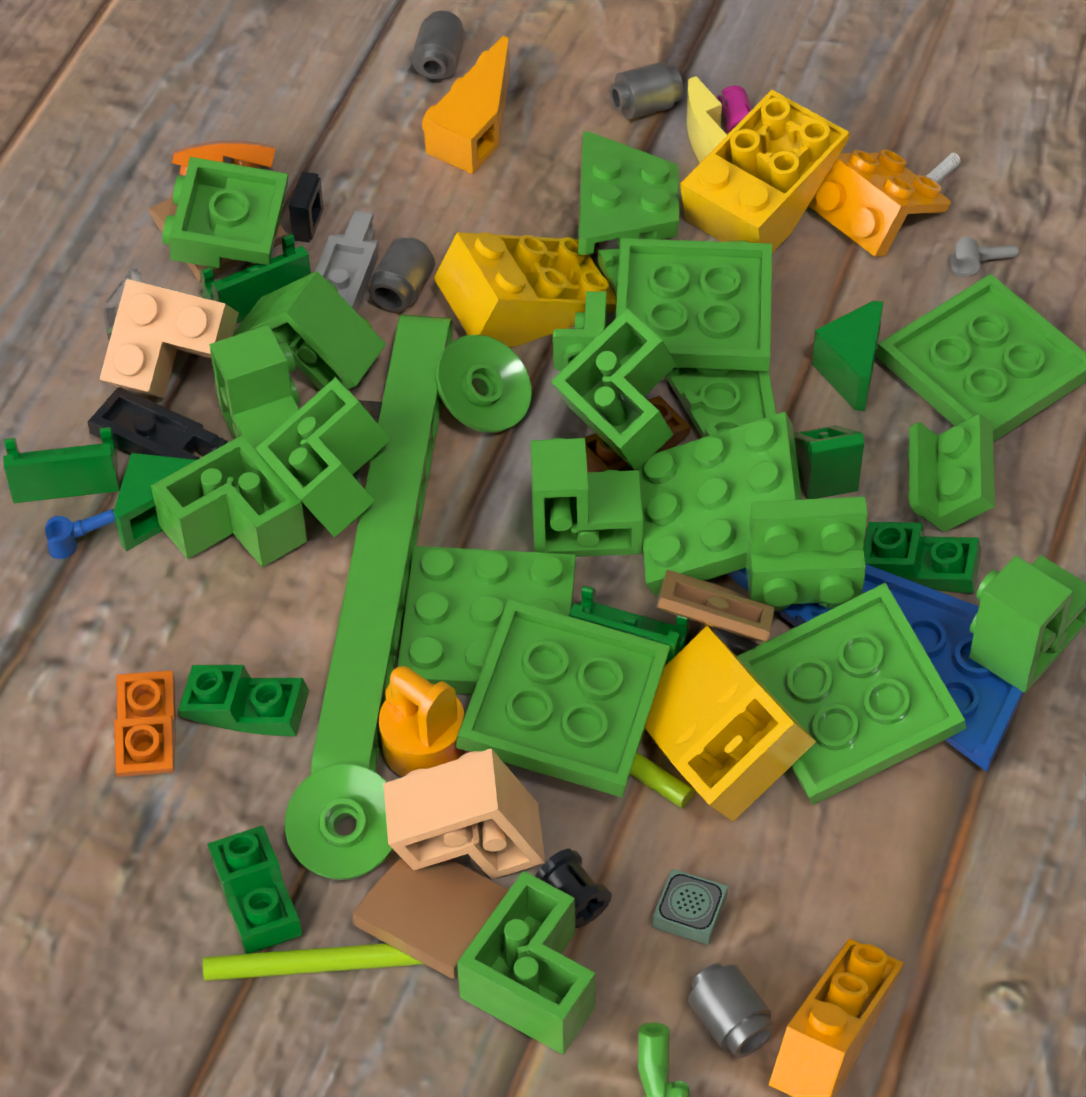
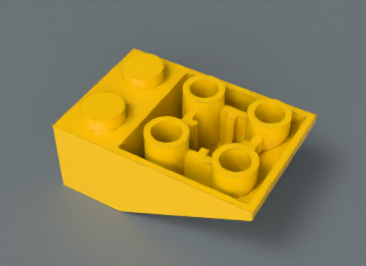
[680,90,850,254]
[434,232,617,347]
[645,626,816,822]

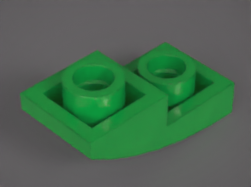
[863,522,981,593]
[178,665,309,737]
[207,825,303,954]

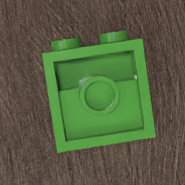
[162,157,288,268]
[746,497,868,611]

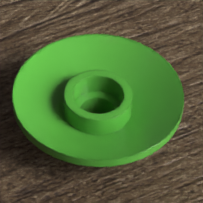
[436,335,532,433]
[285,764,393,880]

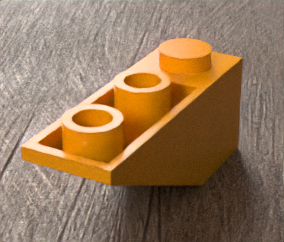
[422,35,510,175]
[769,938,904,1097]

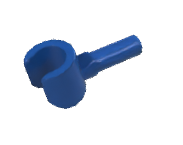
[45,509,116,559]

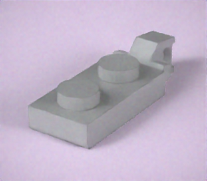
[315,210,379,312]

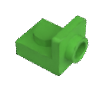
[553,291,607,370]

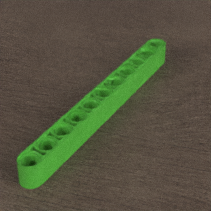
[311,314,453,774]

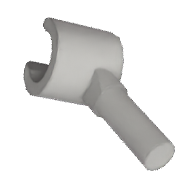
[950,237,1019,277]

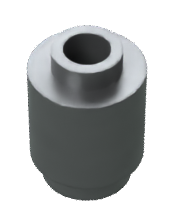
[411,10,465,79]
[610,62,683,119]
[370,238,436,312]
[688,963,775,1058]

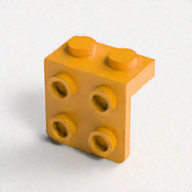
[809,149,951,257]

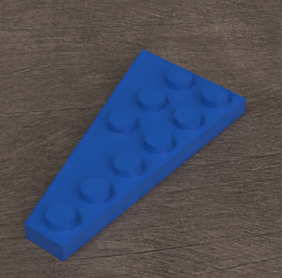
[726,564,1024,772]

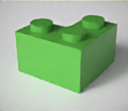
[233,271,386,390]
[551,308,677,470]
[209,324,300,450]
[255,377,391,538]
[151,435,307,567]
[530,438,643,557]
[969,555,1086,693]
[457,870,596,1055]

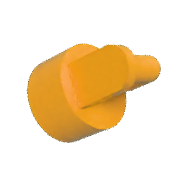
[379,666,466,777]

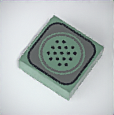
[652,869,728,945]

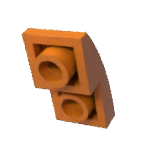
[172,140,276,175]
[114,670,176,777]

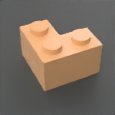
[99,279,239,399]
[383,748,545,879]

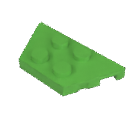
[578,131,679,255]

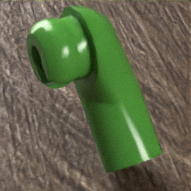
[638,1022,690,1097]

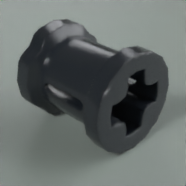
[535,848,612,928]

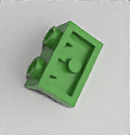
[908,414,995,532]

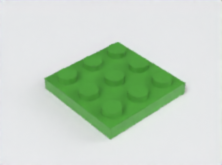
[615,238,772,371]
[876,274,1086,442]
[638,412,802,595]
[397,546,576,695]
[737,583,967,806]
[456,598,670,798]

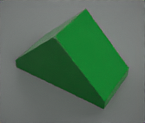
[812,300,884,412]
[794,425,864,499]
[113,453,196,552]

